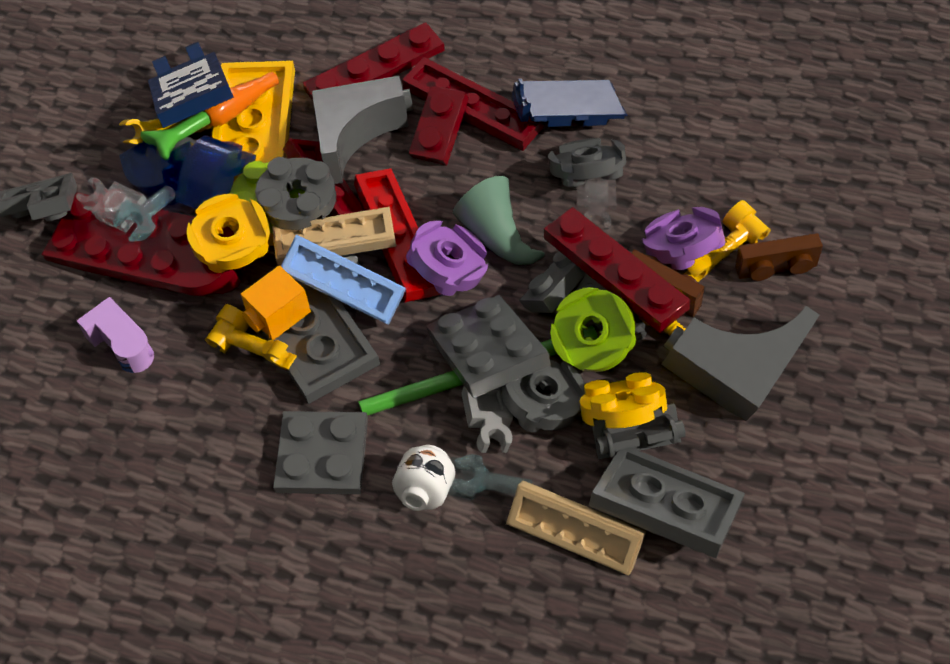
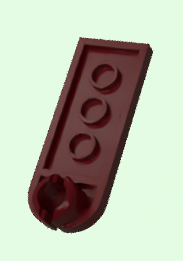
[41,192,245,296]

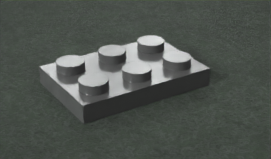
[260,281,380,404]
[426,295,551,398]
[589,448,745,558]

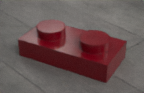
[409,85,469,166]

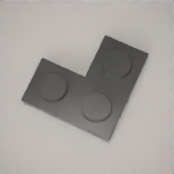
[0,173,77,221]

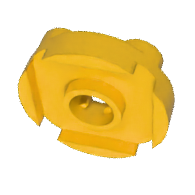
[187,193,270,273]
[579,372,667,428]

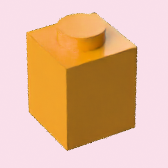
[241,265,311,340]

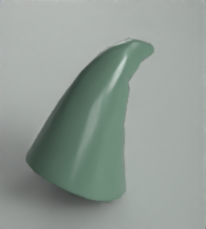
[453,176,545,265]

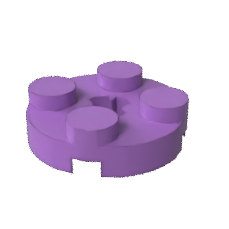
[643,207,726,270]
[406,221,488,296]

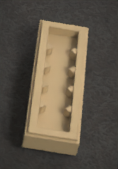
[272,207,396,266]
[506,481,646,576]

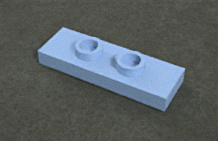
[281,235,406,324]

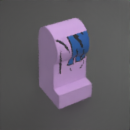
[77,297,154,373]

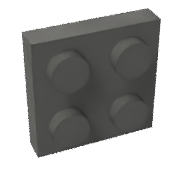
[273,411,368,494]

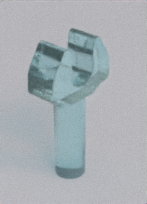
[113,186,175,242]
[451,454,533,499]

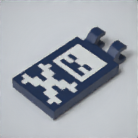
[148,42,234,128]

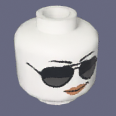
[392,445,455,511]

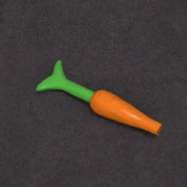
[140,72,279,160]

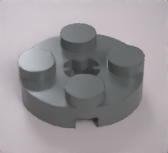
[548,138,626,187]
[255,157,336,230]
[500,354,585,432]

